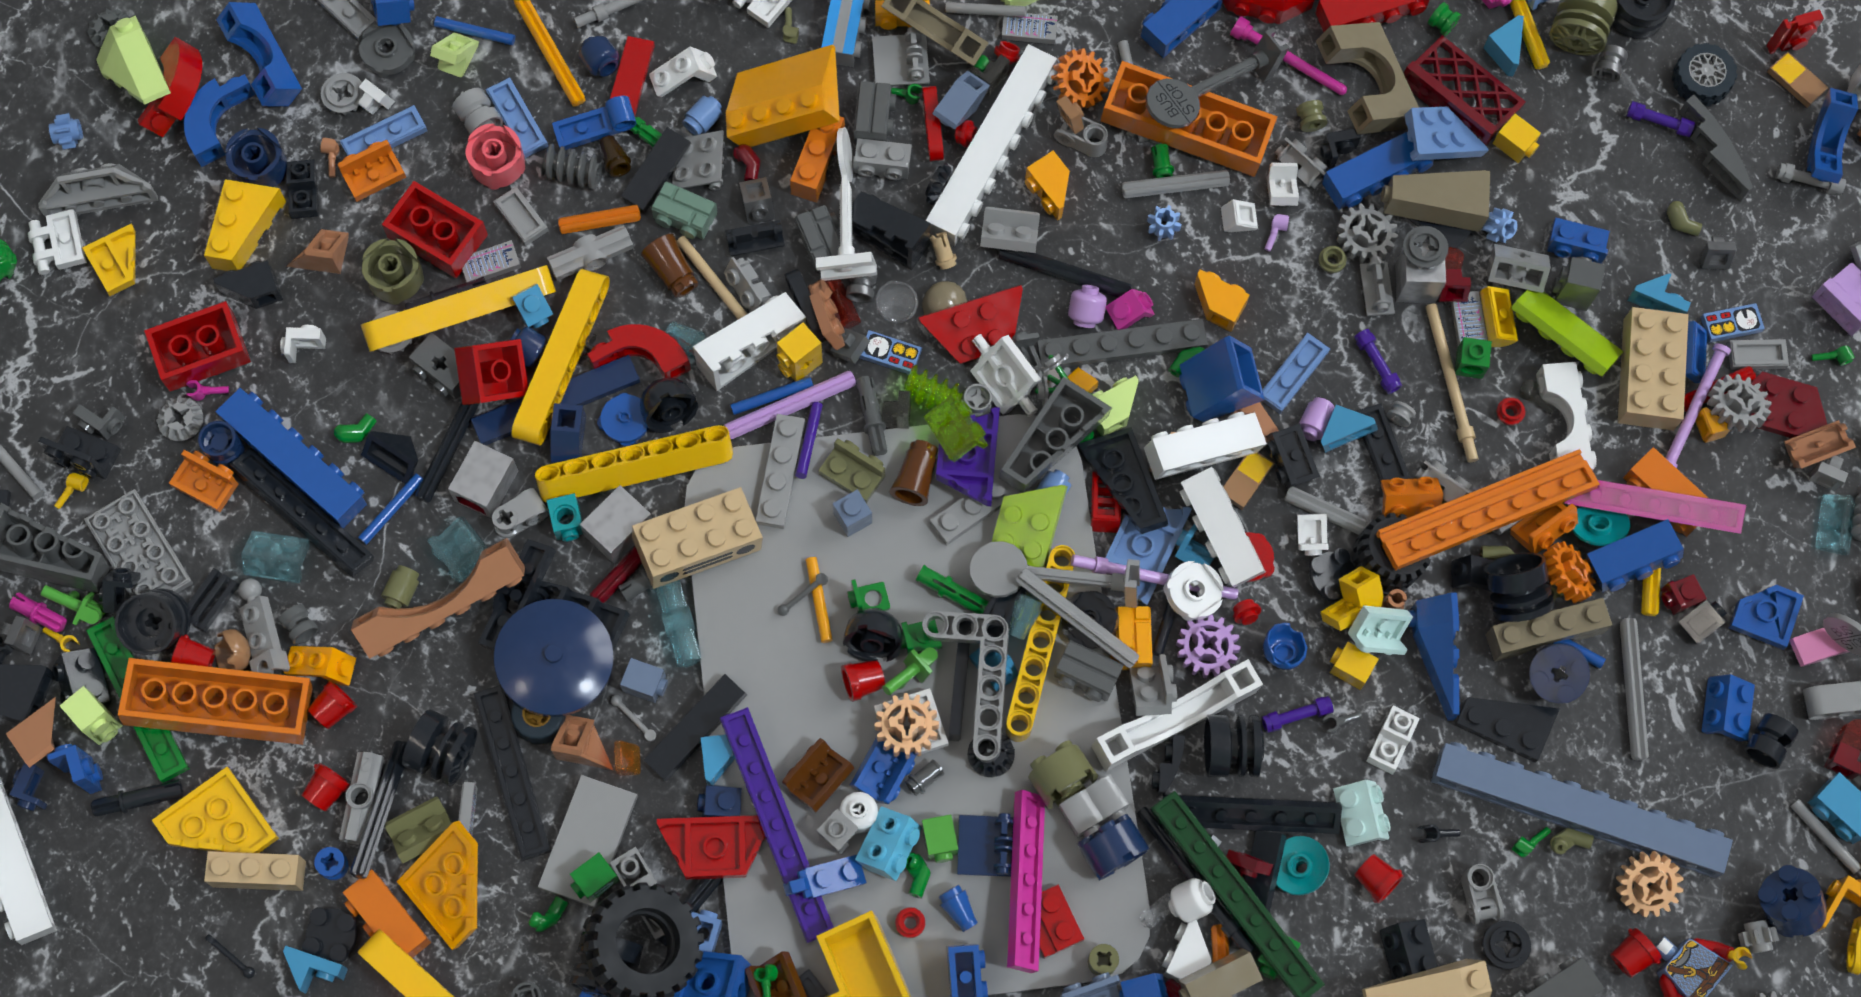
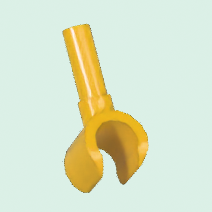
[54,473,89,509]
[43,627,80,652]

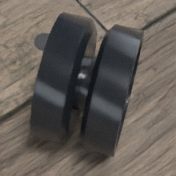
[1612,0,1675,39]

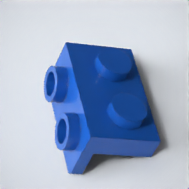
[1702,674,1755,741]
[850,736,916,804]
[47,744,103,794]

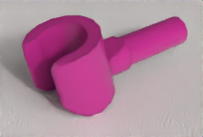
[186,380,229,401]

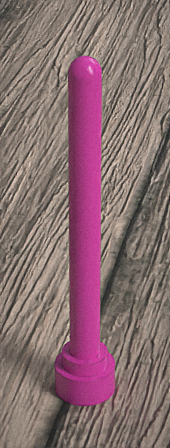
[1230,16,1347,95]

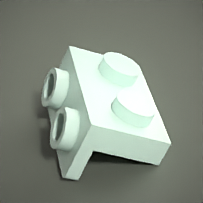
[1348,605,1413,655]
[1333,780,1390,847]

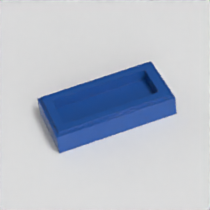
[1686,321,1707,384]

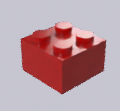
[454,339,528,405]

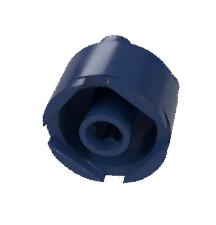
[225,128,287,187]
[1529,643,1590,703]
[1077,814,1149,881]
[1758,865,1827,938]

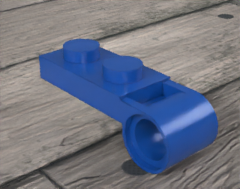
[552,96,637,150]

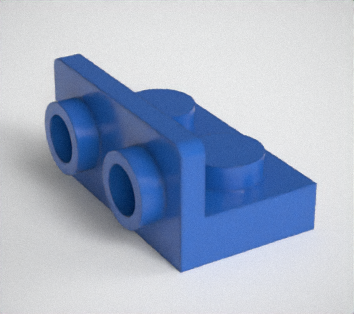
[1547,218,1610,264]

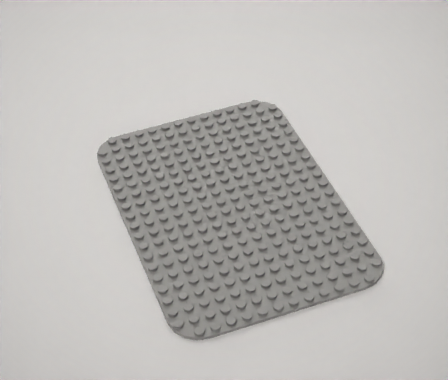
[685,414,1151,997]

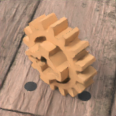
[875,693,939,759]
[1616,851,1684,917]

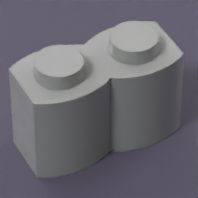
[1059,774,1129,838]

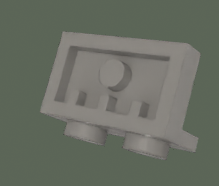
[853,138,912,180]
[980,207,1040,253]
[1129,654,1177,716]

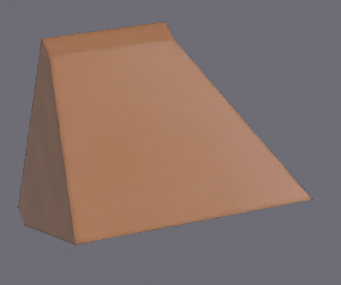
[286,229,349,274]
[6,697,56,768]
[551,715,613,770]

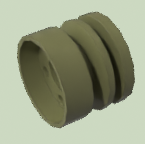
[1549,0,1618,56]

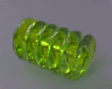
[904,364,967,418]

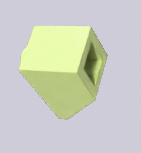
[1093,376,1139,436]
[60,686,123,745]

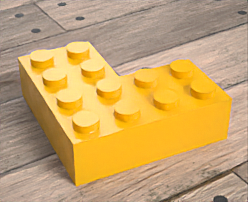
[816,910,911,997]

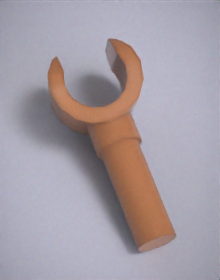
[320,138,340,178]

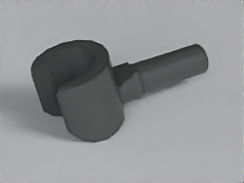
[1322,711,1362,734]

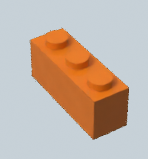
[1623,447,1708,537]
[343,869,431,958]

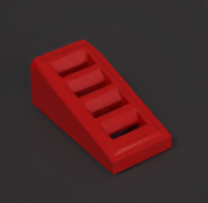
[1091,472,1121,533]

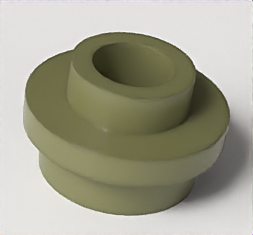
[1318,246,1347,273]

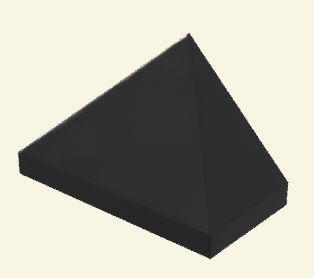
[361,431,419,484]

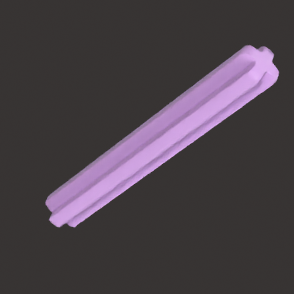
[724,371,856,439]

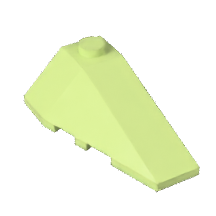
[96,16,171,104]

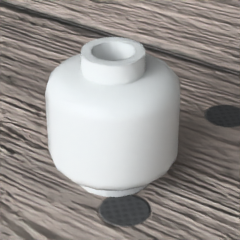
[839,792,878,834]
[1168,878,1215,923]

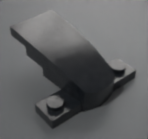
[478,539,630,651]

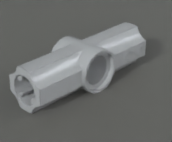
[547,225,634,281]
[339,752,384,845]

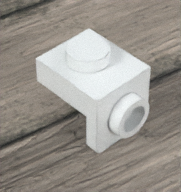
[1267,163,1299,206]
[280,325,326,363]
[1297,514,1329,556]

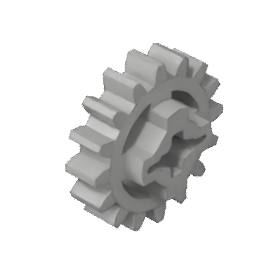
[1336,203,1398,263]
[1707,374,1771,433]

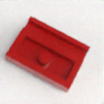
[1766,9,1824,54]
[1039,884,1084,959]

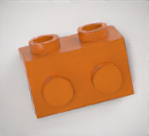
[337,140,406,202]
[169,450,239,513]
[1381,476,1443,519]
[1510,503,1578,553]

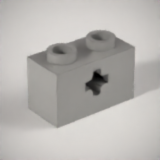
[1487,244,1551,293]

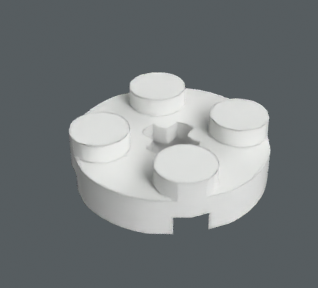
[1163,561,1224,621]

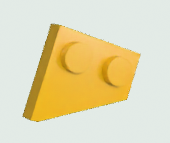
[82,223,136,296]

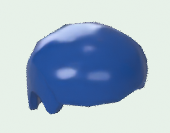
[1263,623,1308,670]

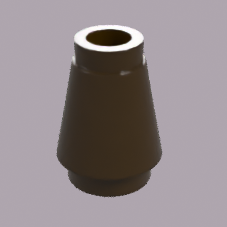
[599,135,631,177]

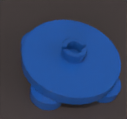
[597,393,649,447]

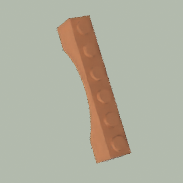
[351,538,525,659]

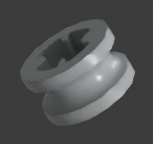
[1387,401,1416,427]

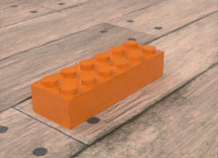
[1100,61,1278,177]
[118,658,313,745]

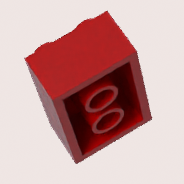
[382,181,488,278]
[144,301,251,392]

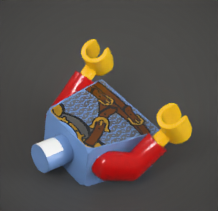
[1655,936,1753,997]

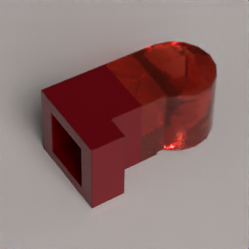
[1439,247,1471,302]
[1824,719,1861,780]

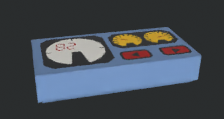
[1700,303,1765,343]
[859,330,922,376]

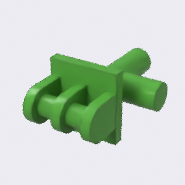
[40,585,106,625]
[882,647,938,695]

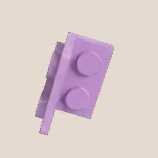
[1812,263,1861,337]

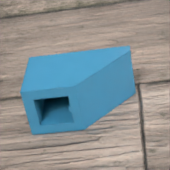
[1807,772,1861,844]

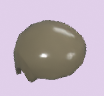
[921,281,967,315]

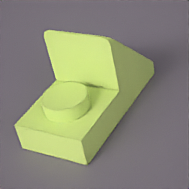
[430,32,479,77]

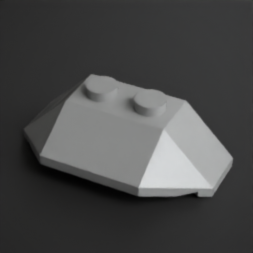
[38,163,158,217]

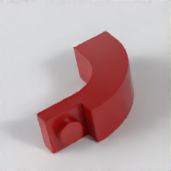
[138,37,203,137]
[587,324,691,378]

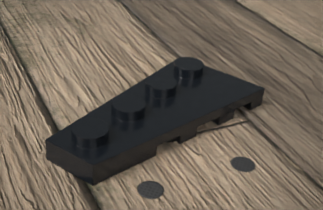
[1078,427,1168,534]

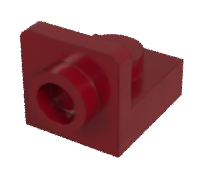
[1660,574,1707,615]
[1226,849,1273,878]

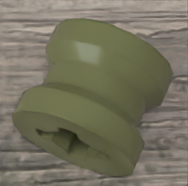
[1296,100,1328,132]
[1087,944,1119,976]

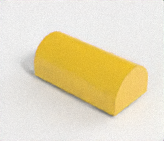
[1480,286,1518,347]

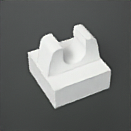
[358,78,395,114]

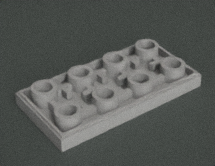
[84,489,194,597]
[538,775,638,908]

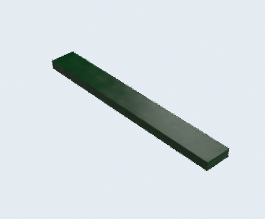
[1150,790,1325,997]

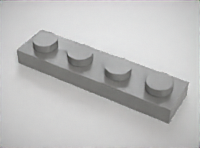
[756,414,805,529]
[930,471,1039,545]

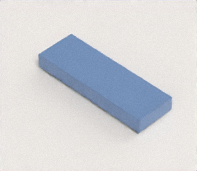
[485,78,548,158]
[340,105,427,156]
[1262,333,1330,414]

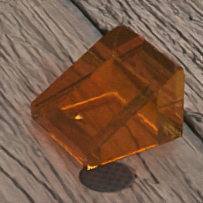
[614,740,641,776]

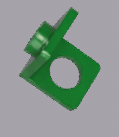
[847,579,890,612]

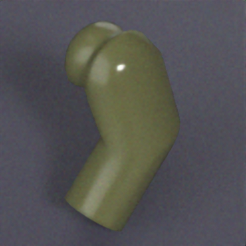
[1480,546,1515,560]

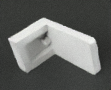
[649,46,717,97]

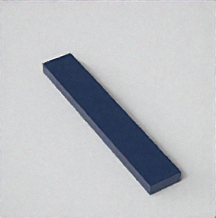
[471,355,640,446]

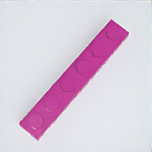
[1565,480,1746,534]
[1007,790,1045,973]

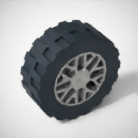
[1672,43,1738,106]

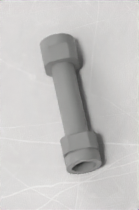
[1775,163,1846,195]

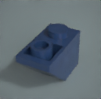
[551,403,586,464]

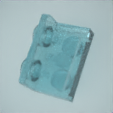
[427,517,488,583]
[241,531,310,583]

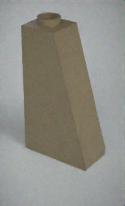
[1380,170,1490,232]

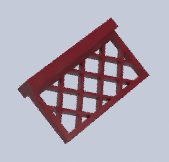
[1403,35,1526,146]

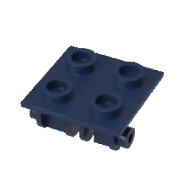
[957,813,1014,877]

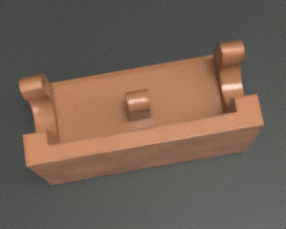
[1783,420,1856,469]

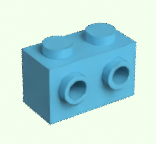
[855,806,922,881]

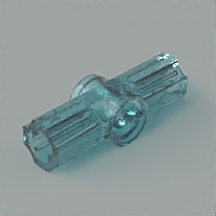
[656,580,702,667]

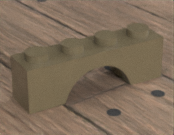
[881,0,989,66]
[1485,598,1612,662]

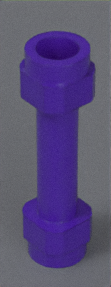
[1626,101,1695,137]
[1354,329,1403,394]
[1261,696,1334,733]

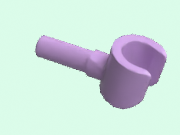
[1264,214,1289,252]

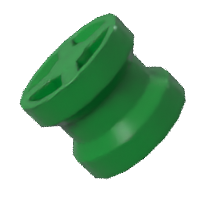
[1428,2,1462,37]

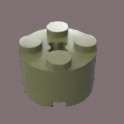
[362,238,424,305]
[1028,740,1098,809]

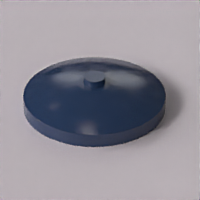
[494,599,613,717]

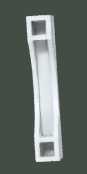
[1091,659,1263,772]

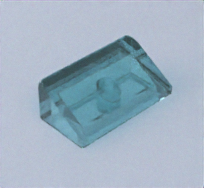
[1815,495,1856,555]

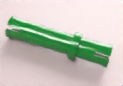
[915,565,989,614]

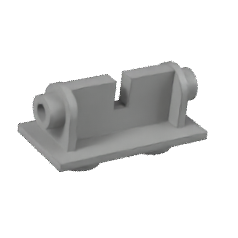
[1275,137,1328,189]
[1360,256,1395,316]
[724,257,772,312]
[1415,459,1473,502]

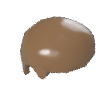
[214,629,251,671]

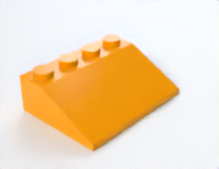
[726,44,840,147]

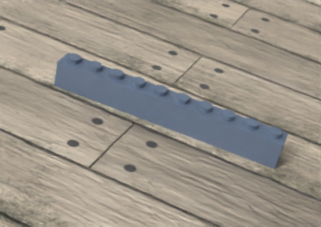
[1431,742,1733,879]

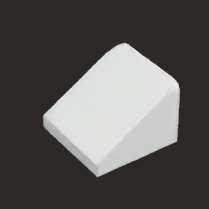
[1221,199,1258,232]

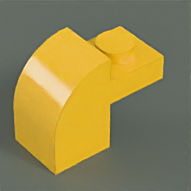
[1321,566,1383,631]

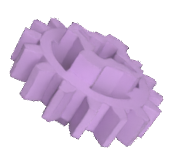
[1176,614,1240,678]

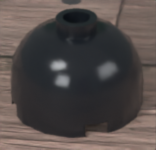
[640,377,699,433]
[843,608,902,662]

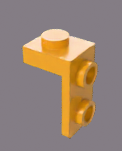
[284,646,356,686]
[1816,875,1861,932]

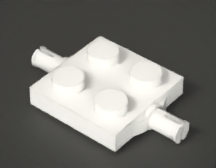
[970,334,1042,417]

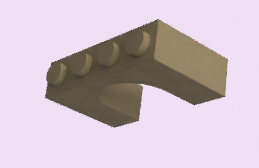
[1316,22,1419,134]
[1178,948,1263,997]

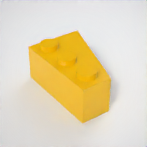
[204,179,286,271]

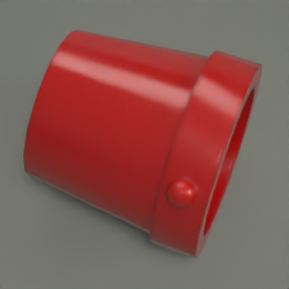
[171,635,216,667]
[841,660,885,702]
[308,680,358,729]
[302,763,351,812]
[1354,854,1404,904]
[1610,928,1662,978]

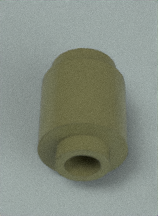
[381,565,419,609]

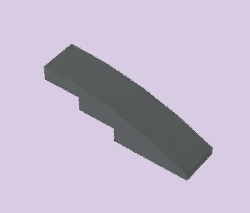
[1679,95,1753,202]

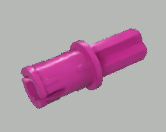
[9,592,67,632]

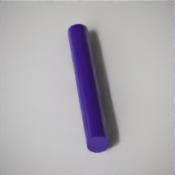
[795,402,823,479]

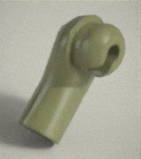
[1667,201,1702,237]
[1550,828,1594,855]

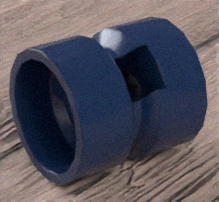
[198,421,245,468]

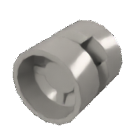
[452,88,503,134]

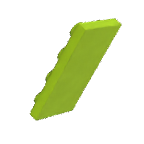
[1511,290,1624,376]

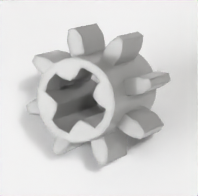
[1738,920,1779,954]

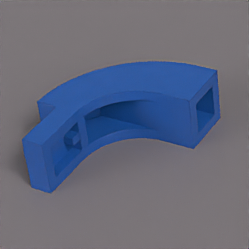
[184,74,256,167]
[1807,88,1858,184]

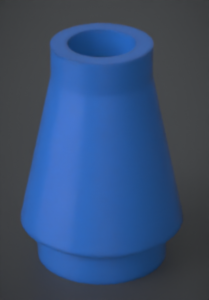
[939,885,978,932]

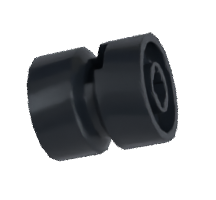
[1744,713,1799,769]

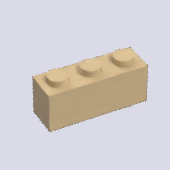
[204,851,306,891]

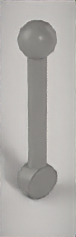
[610,695,656,742]

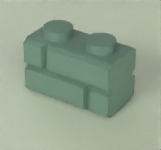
[651,181,717,240]

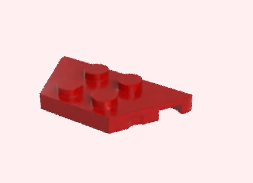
[918,285,1023,364]
[657,815,765,880]

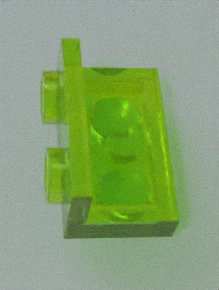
[923,395,988,462]

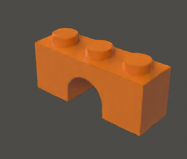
[790,116,845,203]

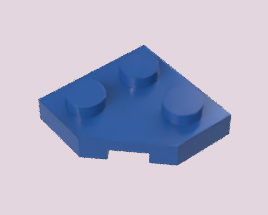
[1728,585,1804,650]

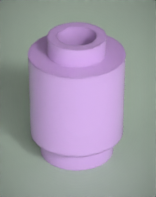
[1299,397,1334,441]

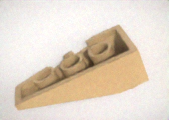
[1362,959,1492,997]

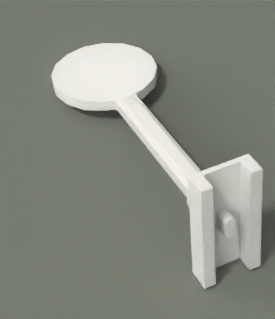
[816,127,877,281]

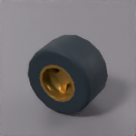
[511,703,566,744]

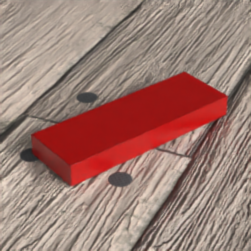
[610,36,655,116]

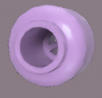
[1068,285,1107,328]

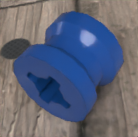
[314,847,349,880]

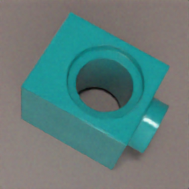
[547,493,583,542]

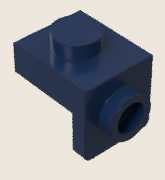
[9,762,48,812]
[697,785,742,817]

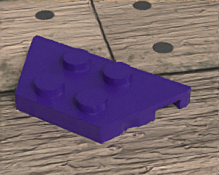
[936,407,1000,507]

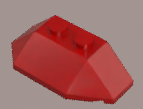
[1222,0,1314,24]

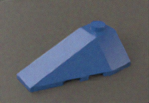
[1408,593,1459,721]

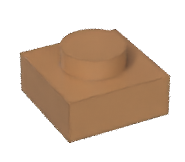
[1056,95,1084,134]

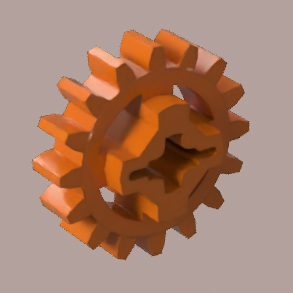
[1051,48,1110,108]
[1543,541,1596,603]

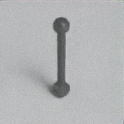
[778,573,828,616]

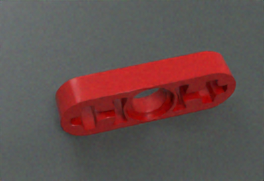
[922,86,944,161]

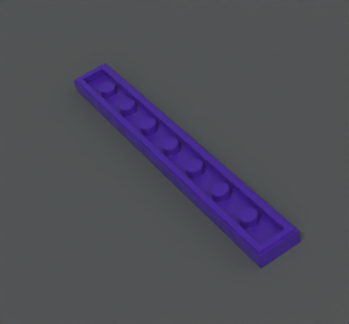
[720,707,834,943]

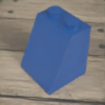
[1179,335,1265,422]

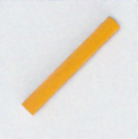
[805,557,833,643]

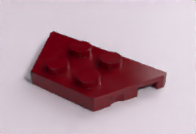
[1750,371,1827,438]

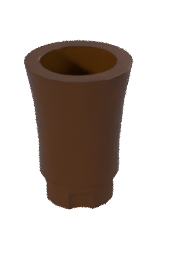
[641,234,698,298]
[889,440,938,506]

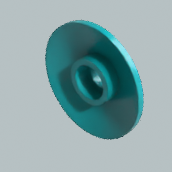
[1572,506,1630,546]
[1276,836,1330,895]

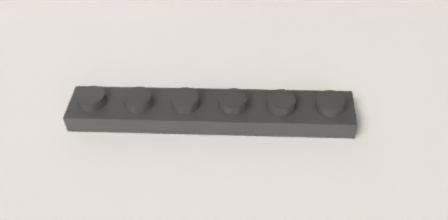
[1037,319,1208,368]

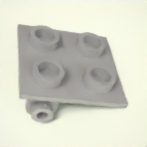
[872,27,930,86]
[672,130,725,191]

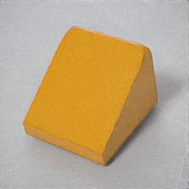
[1068,367,1099,393]
[1695,407,1730,443]

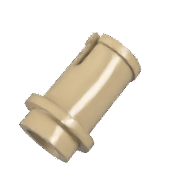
[929,232,957,270]

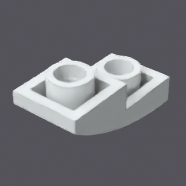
[1366,706,1420,775]

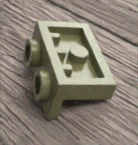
[818,438,885,504]
[385,796,452,864]

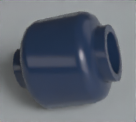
[579,36,619,77]
[510,327,548,369]

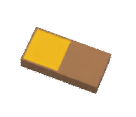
[1767,52,1828,108]
[1223,452,1275,510]

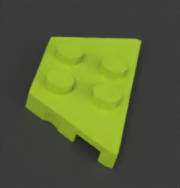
[991,485,1068,568]

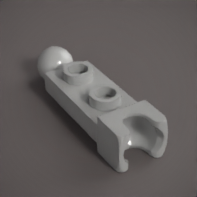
[239,578,290,674]

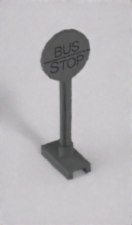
[1146,27,1290,128]

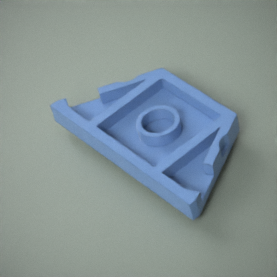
[1405,107,1489,161]
[1105,507,1192,606]

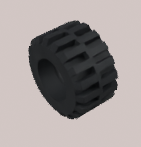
[1352,513,1431,592]

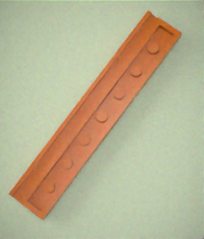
[1376,449,1600,571]

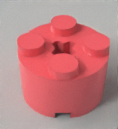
[465,124,525,190]

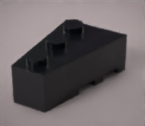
[852,191,931,271]

